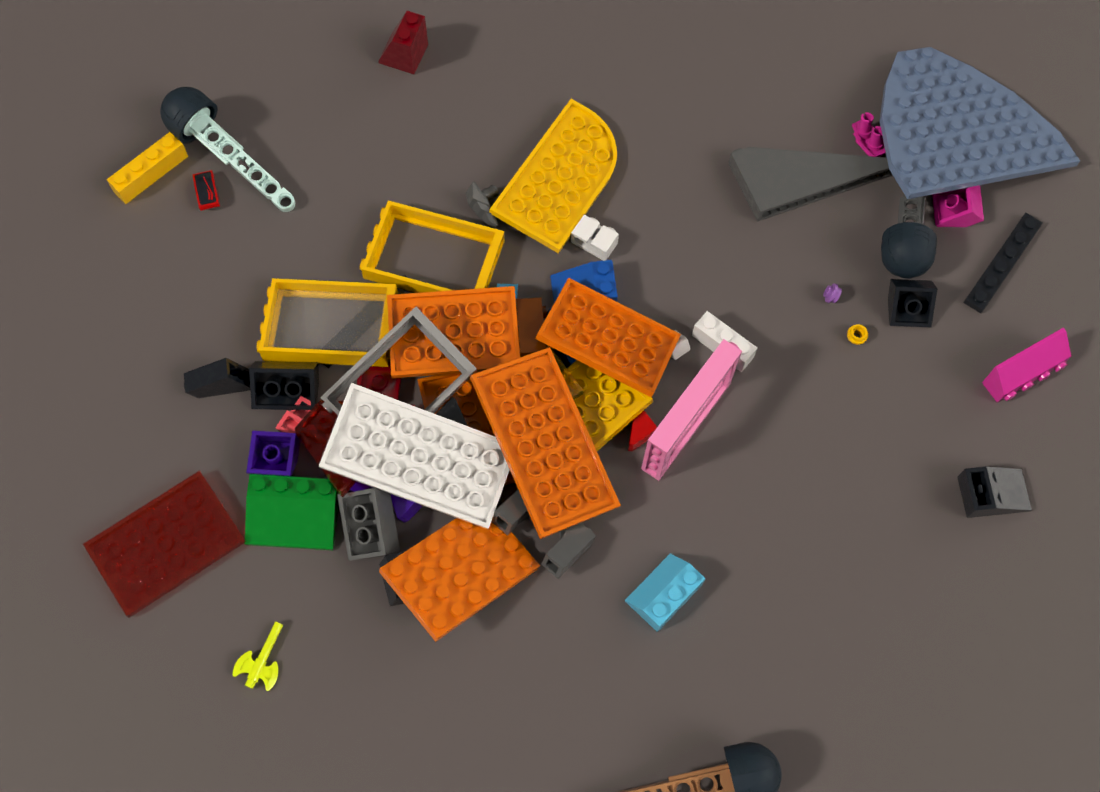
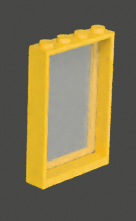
[257,278,398,367]

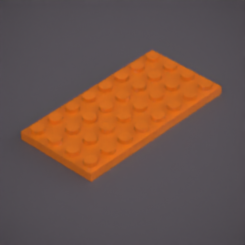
[470,347,621,539]

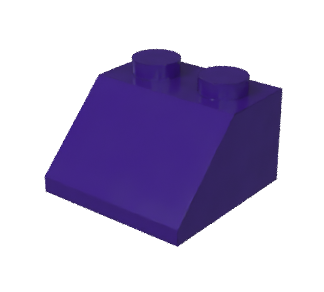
[246,430,300,476]

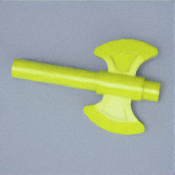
[233,622,283,691]

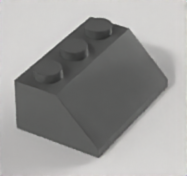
[337,488,400,561]

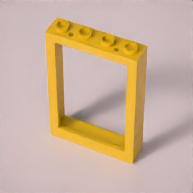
[360,200,505,293]

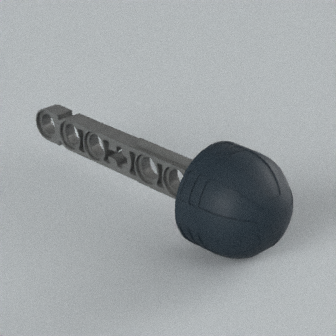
[881,194,937,279]

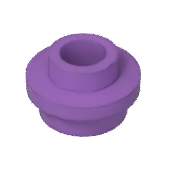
[823,283,842,303]

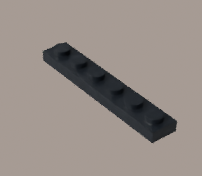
[963,212,1043,313]

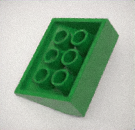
[245,474,341,551]

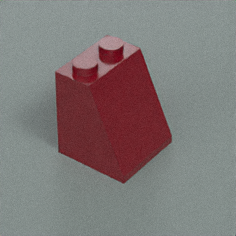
[378,11,428,74]

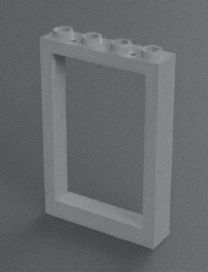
[320,307,478,415]

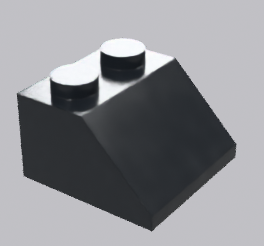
[888,279,938,328]

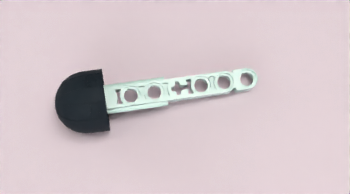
[160,87,296,212]

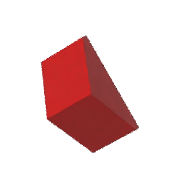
[628,411,657,451]

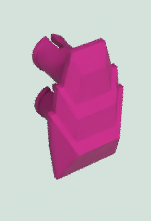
[852,112,886,157]

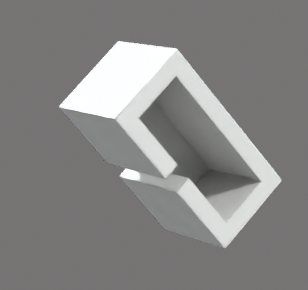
[571,215,619,261]

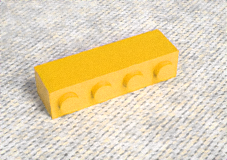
[106,132,189,204]

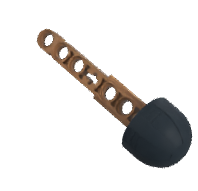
[619,742,782,792]

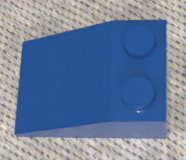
[550,260,618,303]

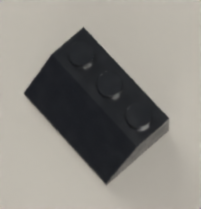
[249,361,319,410]

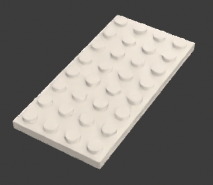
[319,383,510,529]

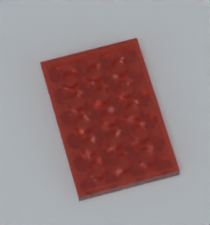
[83,470,246,618]

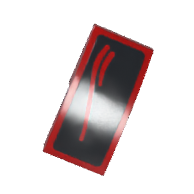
[193,170,220,211]

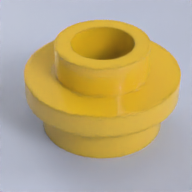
[847,324,868,345]

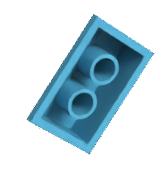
[625,554,706,632]

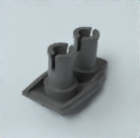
[466,182,499,229]

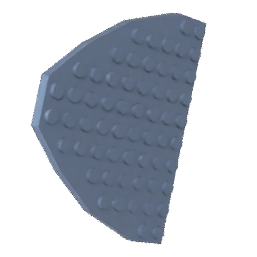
[879,47,1080,199]

